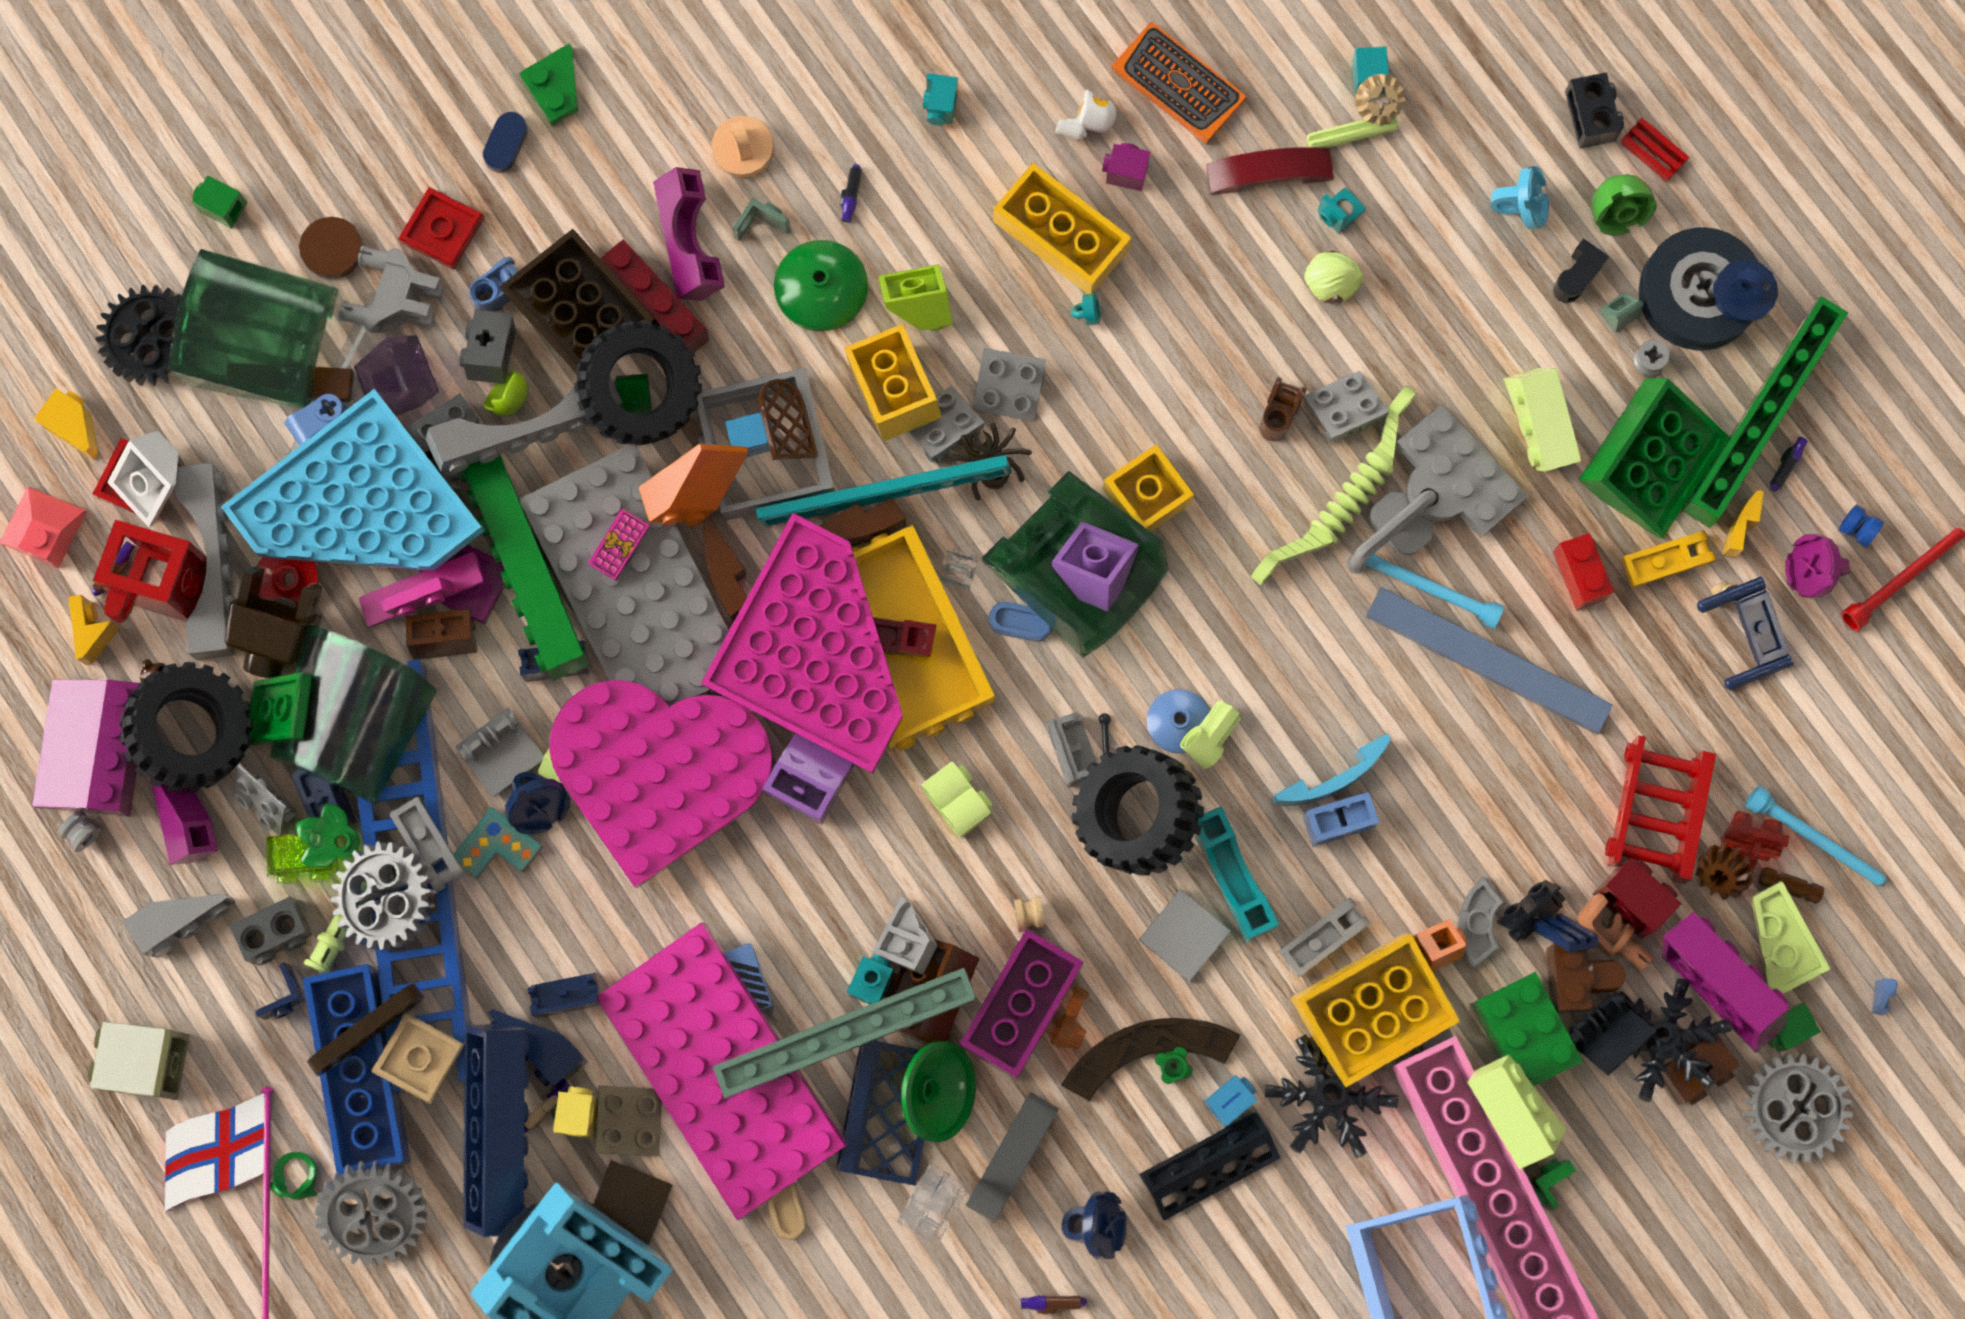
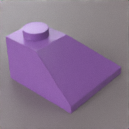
[1052,521,1139,612]

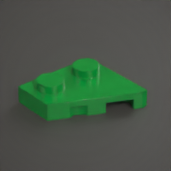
[519,43,578,126]

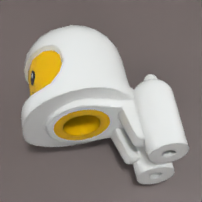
[1055,90,1117,140]

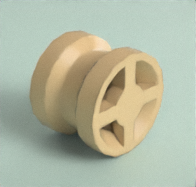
[1014,896,1045,932]

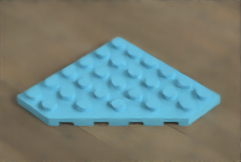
[221,389,485,571]

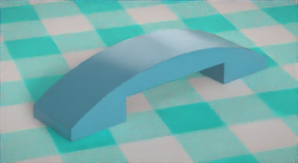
[1271,733,1391,806]

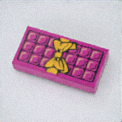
[588,509,650,581]

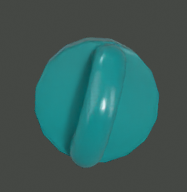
[1070,293,1101,326]

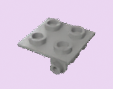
[973,348,1046,422]
[1304,370,1389,443]
[909,386,985,463]
[456,708,544,797]
[233,764,297,837]

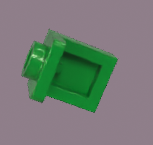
[615,374,652,414]
[1529,1158,1576,1210]

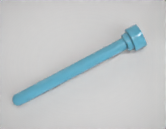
[1364,555,1505,629]
[1744,785,1886,886]

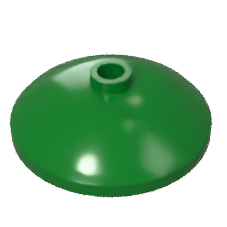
[774,240,868,331]
[901,1041,976,1142]

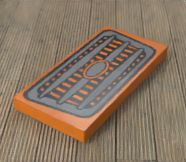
[1112,21,1247,145]

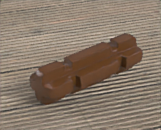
[1758,867,1824,904]

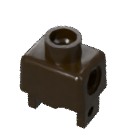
[224,566,323,678]

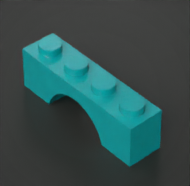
[1194,806,1279,943]

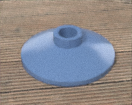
[1147,689,1210,753]

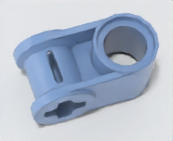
[469,257,518,312]
[285,394,348,446]

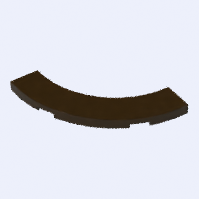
[1061,1018,1240,1102]

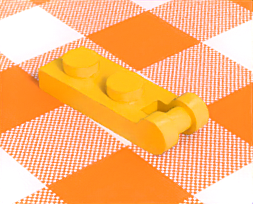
[1621,531,1717,589]

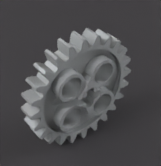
[330,842,436,950]
[1742,1054,1853,1163]
[315,1161,427,1266]

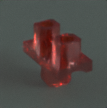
[1721,811,1789,867]

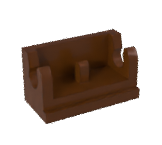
[405,609,478,660]

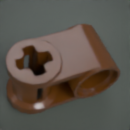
[1260,377,1307,442]

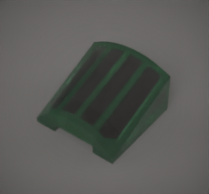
[269,625,437,805]

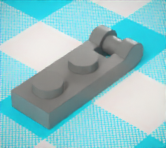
[389,796,466,893]
[1278,897,1371,978]

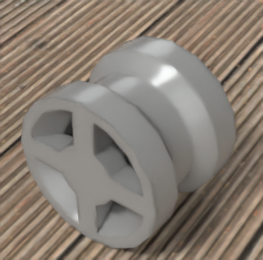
[1633,340,1670,377]
[58,810,101,852]

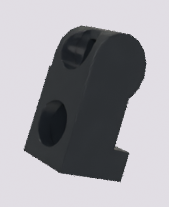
[1553,238,1609,303]

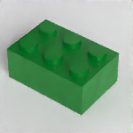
[1471,971,1583,1086]

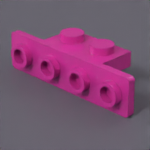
[359,552,485,627]

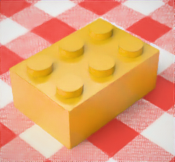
[844,324,942,442]

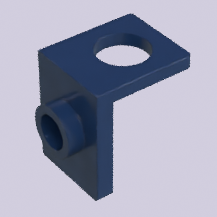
[255,962,305,1020]

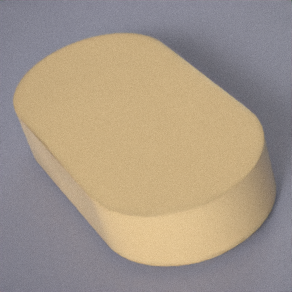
[766,1182,807,1240]

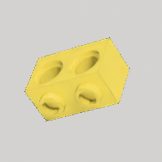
[553,1086,598,1139]

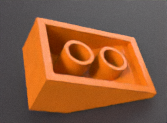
[638,444,748,527]

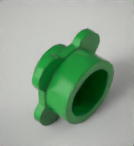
[1155,1047,1193,1084]

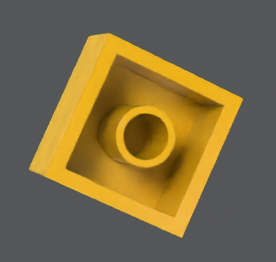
[1103,444,1194,539]

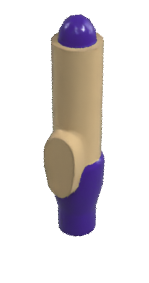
[524,1081,572,1132]

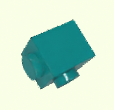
[847,954,894,1005]

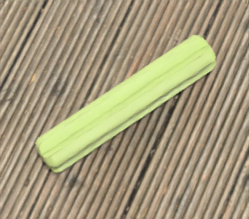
[1307,117,1398,148]

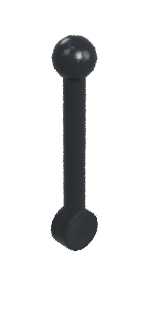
[1098,713,1111,754]

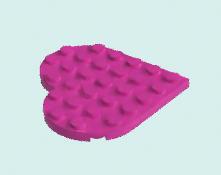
[549,680,772,889]

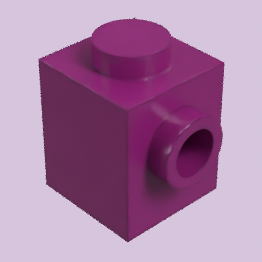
[1102,143,1151,191]

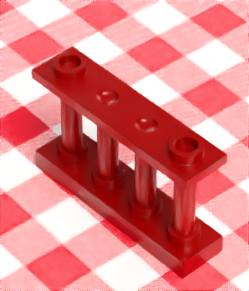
[1605,735,1716,884]

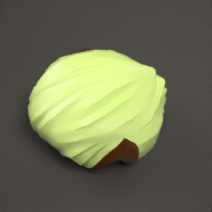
[1304,250,1363,303]

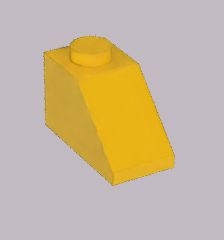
[34,388,98,460]

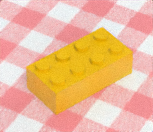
[993,163,1131,294]

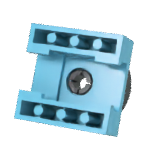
[470,1182,673,1319]

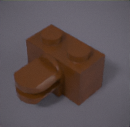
[1546,944,1626,1013]

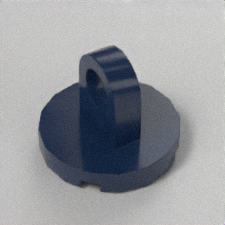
[1713,260,1778,323]
[505,772,570,834]
[1061,1192,1127,1259]

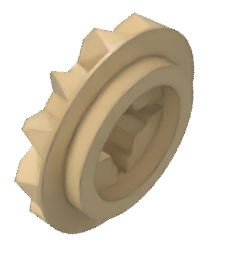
[1355,74,1406,125]

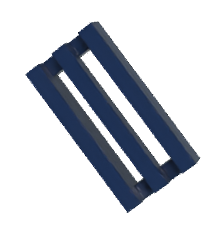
[1533,913,1598,953]

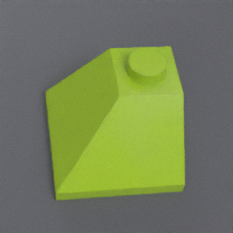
[878,264,953,331]

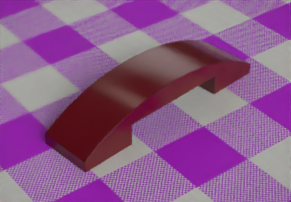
[1206,147,1334,195]
[873,617,937,657]

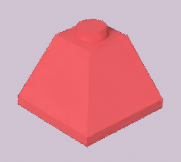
[0,486,87,569]

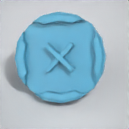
[1490,166,1549,230]

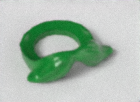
[270,1152,317,1200]

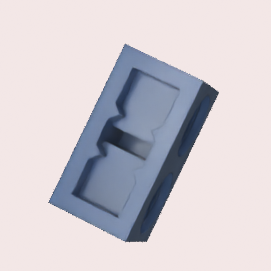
[1303,792,1380,847]

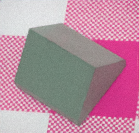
[1600,293,1643,332]

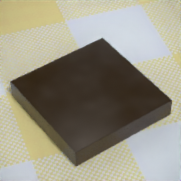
[593,1160,673,1245]

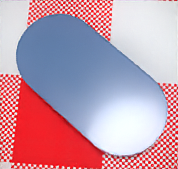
[989,602,1053,642]

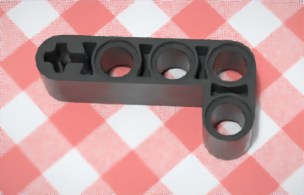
[965,1092,1059,1223]

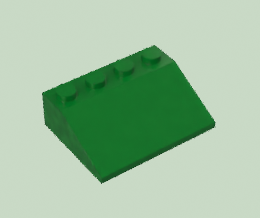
[1578,378,1729,538]

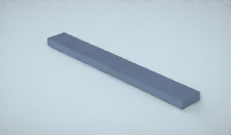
[1366,587,1613,735]

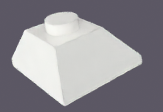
[107,430,178,527]

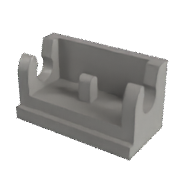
[1046,713,1097,787]

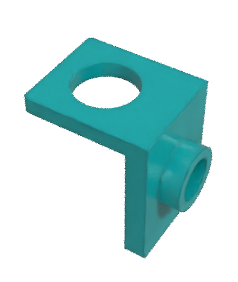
[1317,187,1366,234]

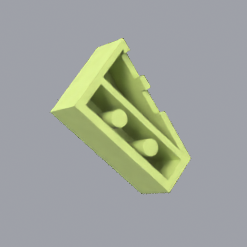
[1503,368,1581,472]
[1468,1055,1567,1169]

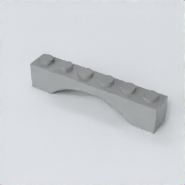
[426,375,622,474]
[175,462,235,660]

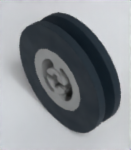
[1639,227,1758,351]

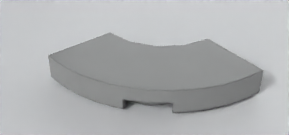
[1458,877,1504,969]

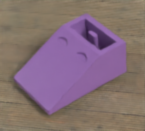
[762,734,855,825]

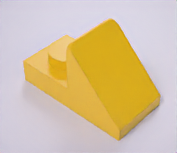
[68,594,119,665]

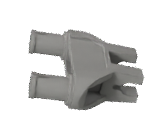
[338,246,444,333]

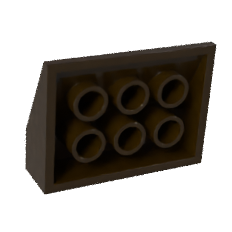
[499,228,656,375]

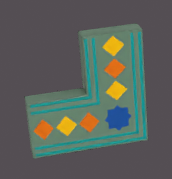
[453,807,543,879]

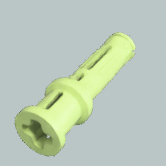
[303,881,367,974]

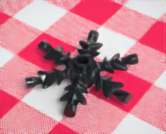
[1619,978,1732,1102]
[1265,1035,1398,1159]

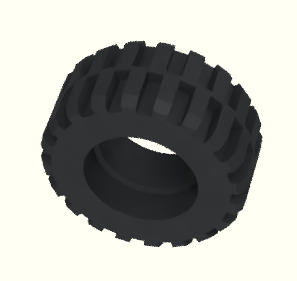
[574,320,702,445]
[119,662,253,793]
[1072,745,1204,876]

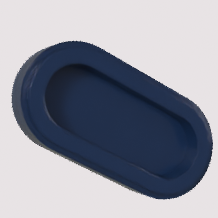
[483,112,528,172]

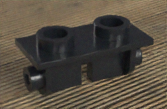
[1497,880,1566,942]

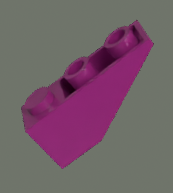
[150,777,218,865]

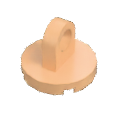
[712,116,774,178]

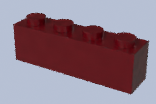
[600,239,710,353]

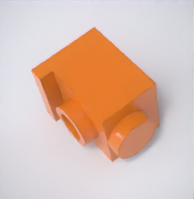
[1414,919,1467,973]

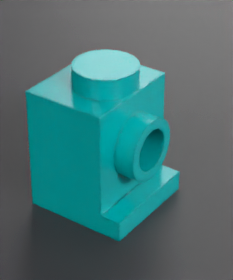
[923,73,958,125]

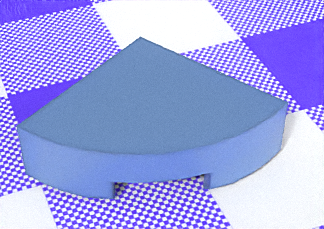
[1872,978,1898,1015]

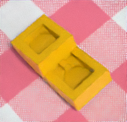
[1722,490,1764,558]

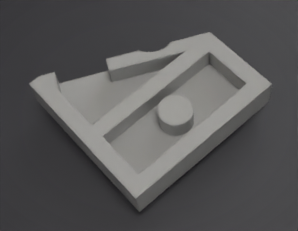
[873,897,938,975]

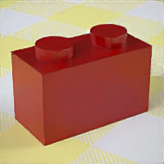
[1553,533,1614,611]

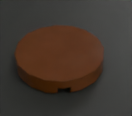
[299,216,363,279]

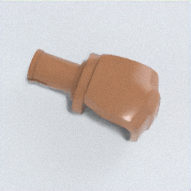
[1576,893,1654,971]

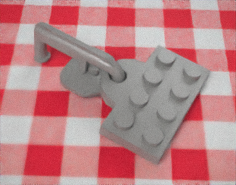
[1346,404,1529,574]

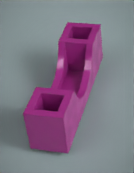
[653,167,725,301]

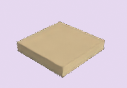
[371,1013,465,1104]

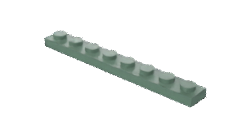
[713,968,976,1099]

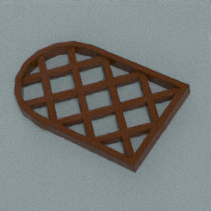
[758,379,818,460]

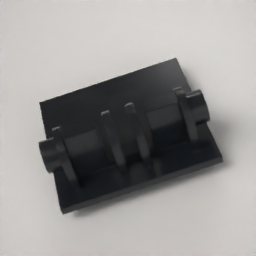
[1568,992,1657,1076]

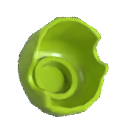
[483,369,529,417]

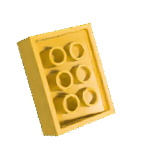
[1290,933,1460,1087]

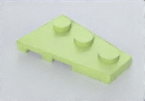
[1751,881,1830,994]

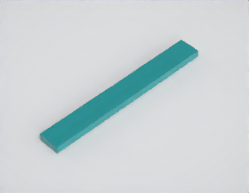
[755,455,1012,527]

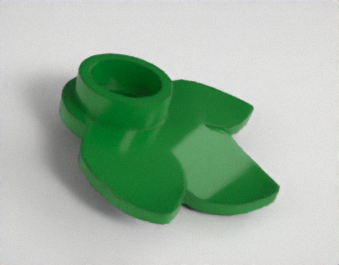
[295,803,360,868]

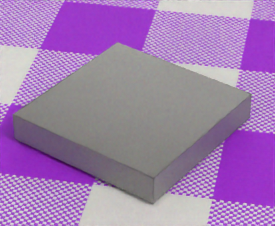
[1139,889,1231,982]

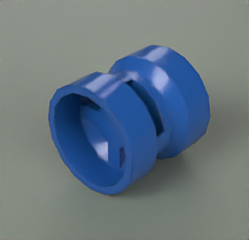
[1838,504,1884,548]

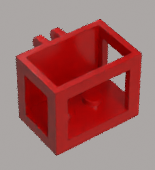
[93,519,206,623]

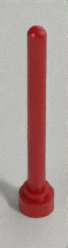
[1841,528,1965,632]

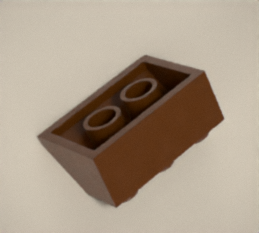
[884,939,980,1045]

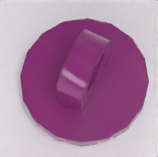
[1785,534,1850,598]

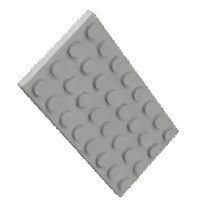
[519,444,729,707]

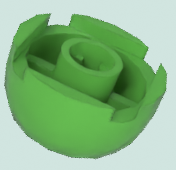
[1591,174,1657,236]

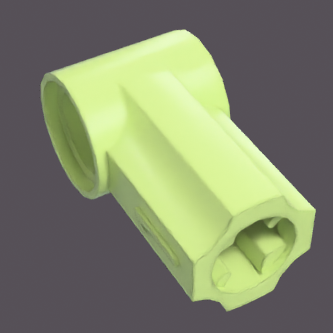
[1180,701,1241,769]

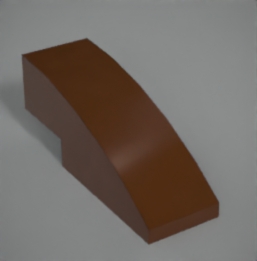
[819,498,906,546]
[703,517,747,623]

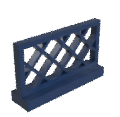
[835,1040,924,1186]

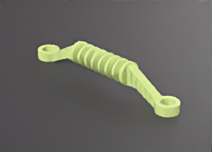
[1250,385,1417,586]

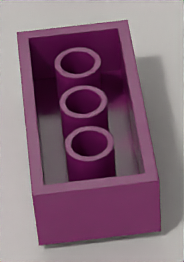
[1662,912,1790,1052]
[959,929,1084,1080]

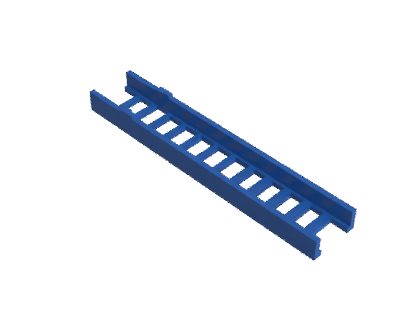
[343,659,471,1093]

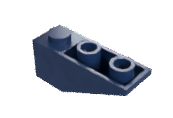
[488,1010,588,1088]

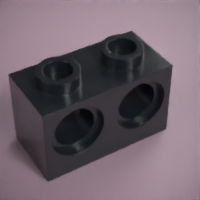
[1565,72,1624,148]

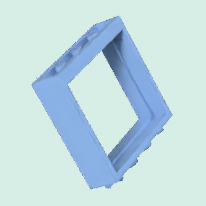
[1346,1194,1508,1319]

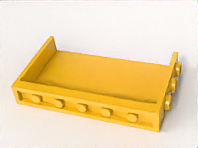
[852,525,995,751]

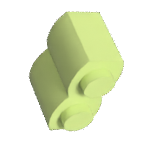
[921,761,992,839]

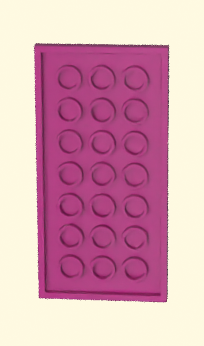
[598,922,848,1221]

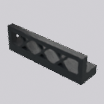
[1139,1112,1280,1221]

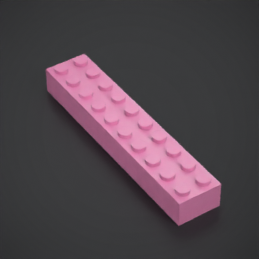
[1391,1036,1598,1319]

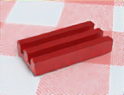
[1620,117,1689,182]

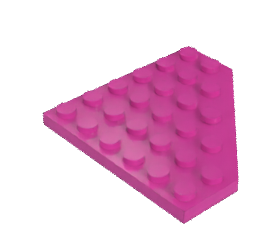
[701,513,904,774]

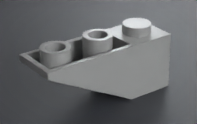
[122,894,235,957]

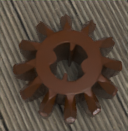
[1695,842,1755,900]

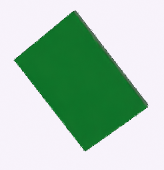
[248,673,312,746]

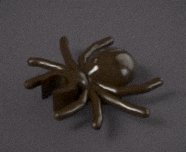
[949,423,1032,500]

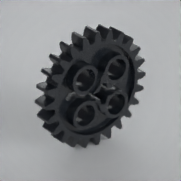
[95,285,202,386]

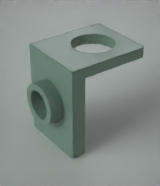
[733,198,791,241]

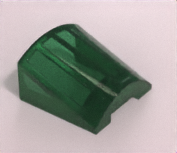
[169,249,339,409]
[982,471,1169,658]

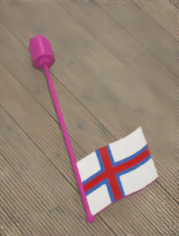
[164,1086,274,1319]

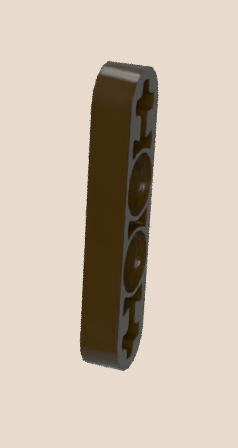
[307,983,424,1076]

